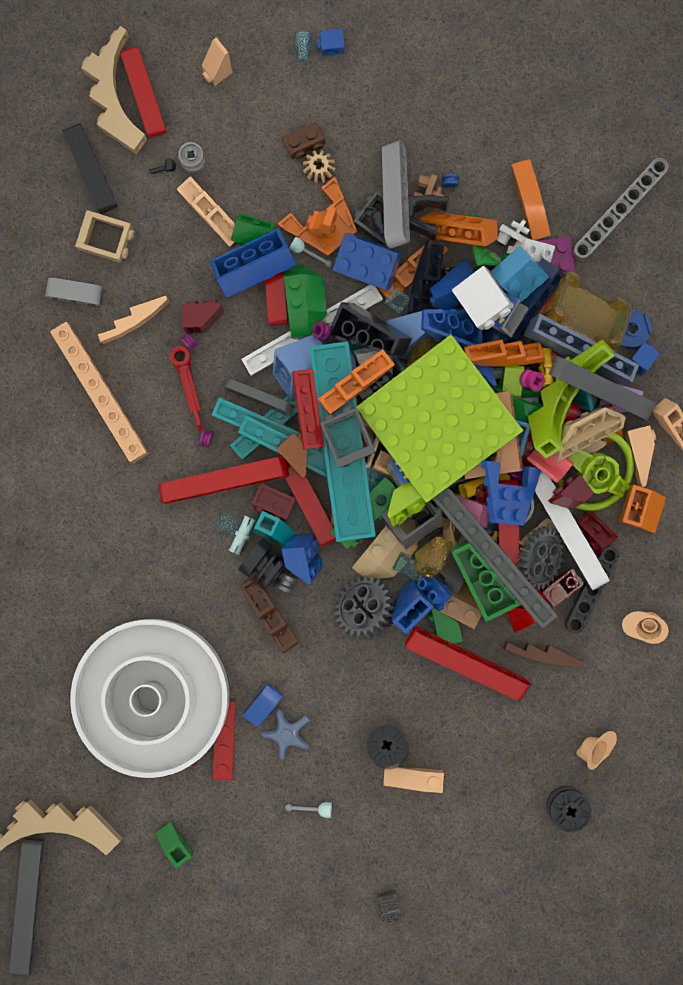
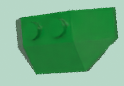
[284,264,327,339]

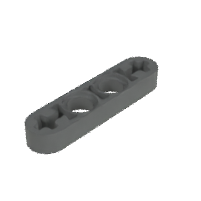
[224,379,294,416]

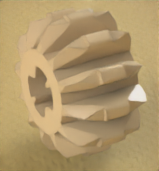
[303,150,335,183]

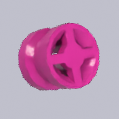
[520,369,545,391]

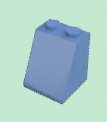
[387,311,437,360]
[272,335,324,401]

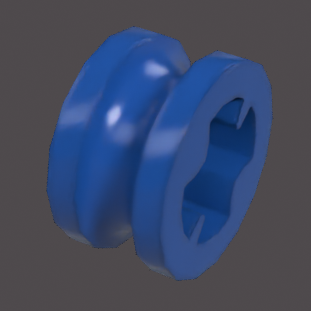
[442,174,459,187]

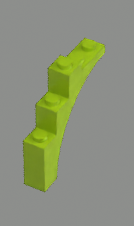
[528,339,615,458]

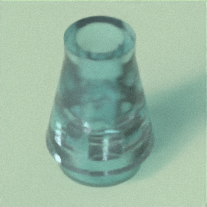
[294,31,312,60]

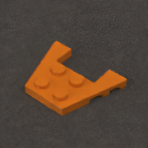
[278,177,357,257]

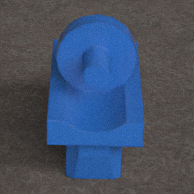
[417,572,453,610]

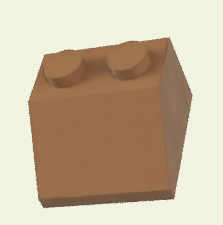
[439,581,482,629]

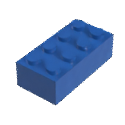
[210,228,296,298]

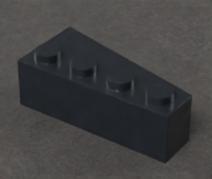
[329,302,412,356]

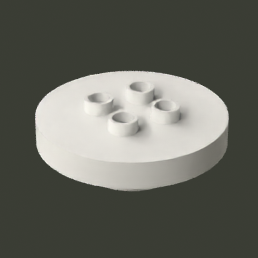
[70,619,229,778]

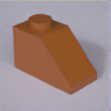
[276,432,307,478]

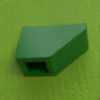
[428,608,463,644]
[155,821,194,869]

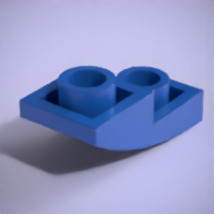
[242,684,283,727]

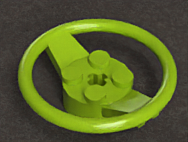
[555,433,634,511]

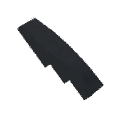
[407,240,444,315]

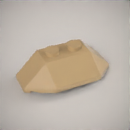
[556,407,626,462]
[352,518,418,579]

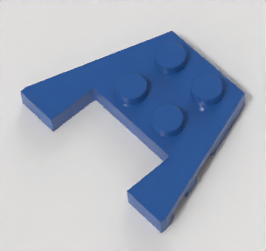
[481,461,541,526]

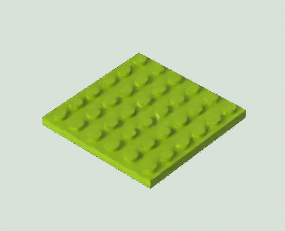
[356,335,523,503]

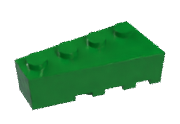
[449,540,522,622]

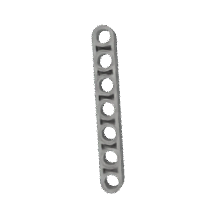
[382,140,410,249]
[572,158,669,262]

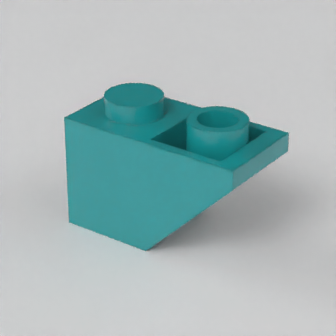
[253,511,295,547]

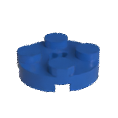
[612,309,652,348]

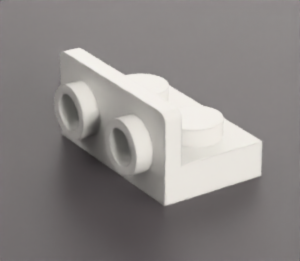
[507,238,555,262]

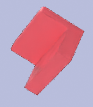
[527,449,574,483]

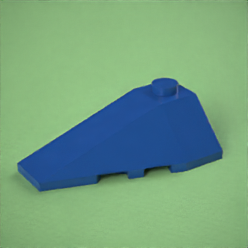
[421,309,482,352]

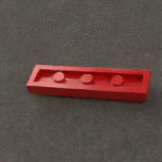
[292,369,324,450]
[213,702,236,780]

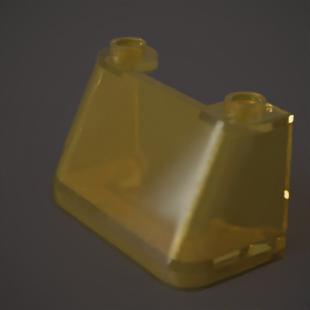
[542,271,634,350]

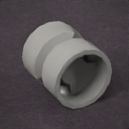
[178,142,206,173]

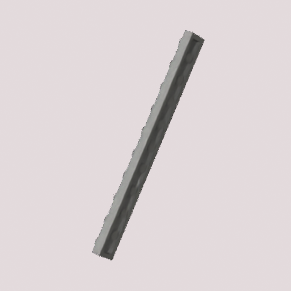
[433,487,558,629]

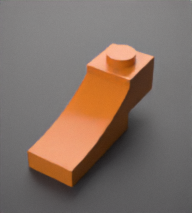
[306,206,337,238]

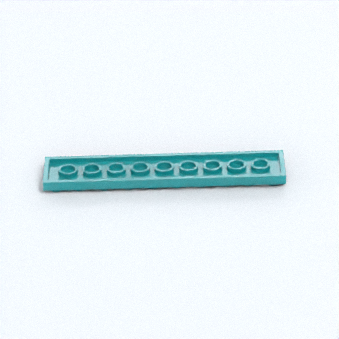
[309,341,376,542]

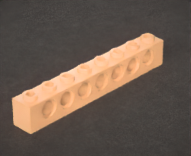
[50,322,149,463]

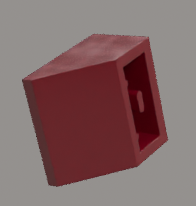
[181,300,224,333]

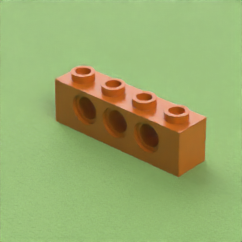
[419,211,498,246]

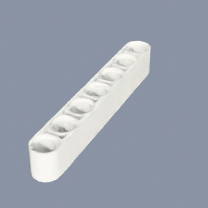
[535,467,610,590]

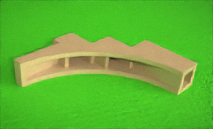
[81,26,147,155]
[0,799,122,855]

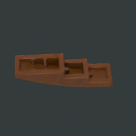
[239,576,299,654]
[503,641,585,667]

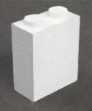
[452,266,514,330]

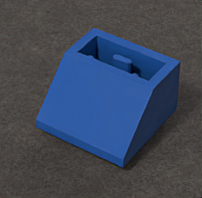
[282,533,323,584]

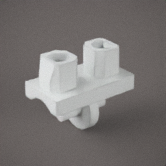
[497,220,530,247]

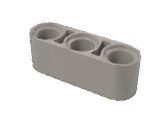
[45,278,103,307]

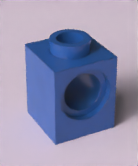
[317,29,344,56]
[630,342,660,376]

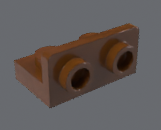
[282,122,326,159]

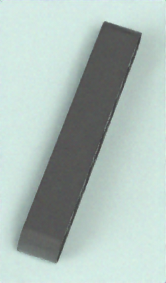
[549,356,656,420]
[9,839,45,976]

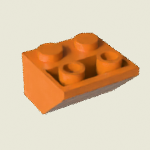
[618,485,666,534]

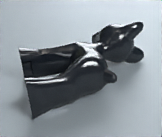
[364,194,449,241]

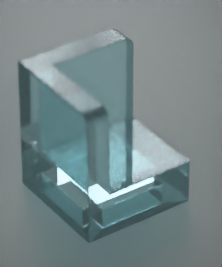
[393,552,428,582]

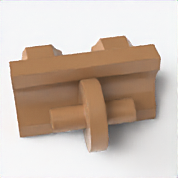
[413,174,444,212]

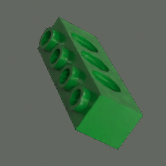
[330,476,397,549]

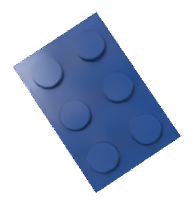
[333,233,403,290]

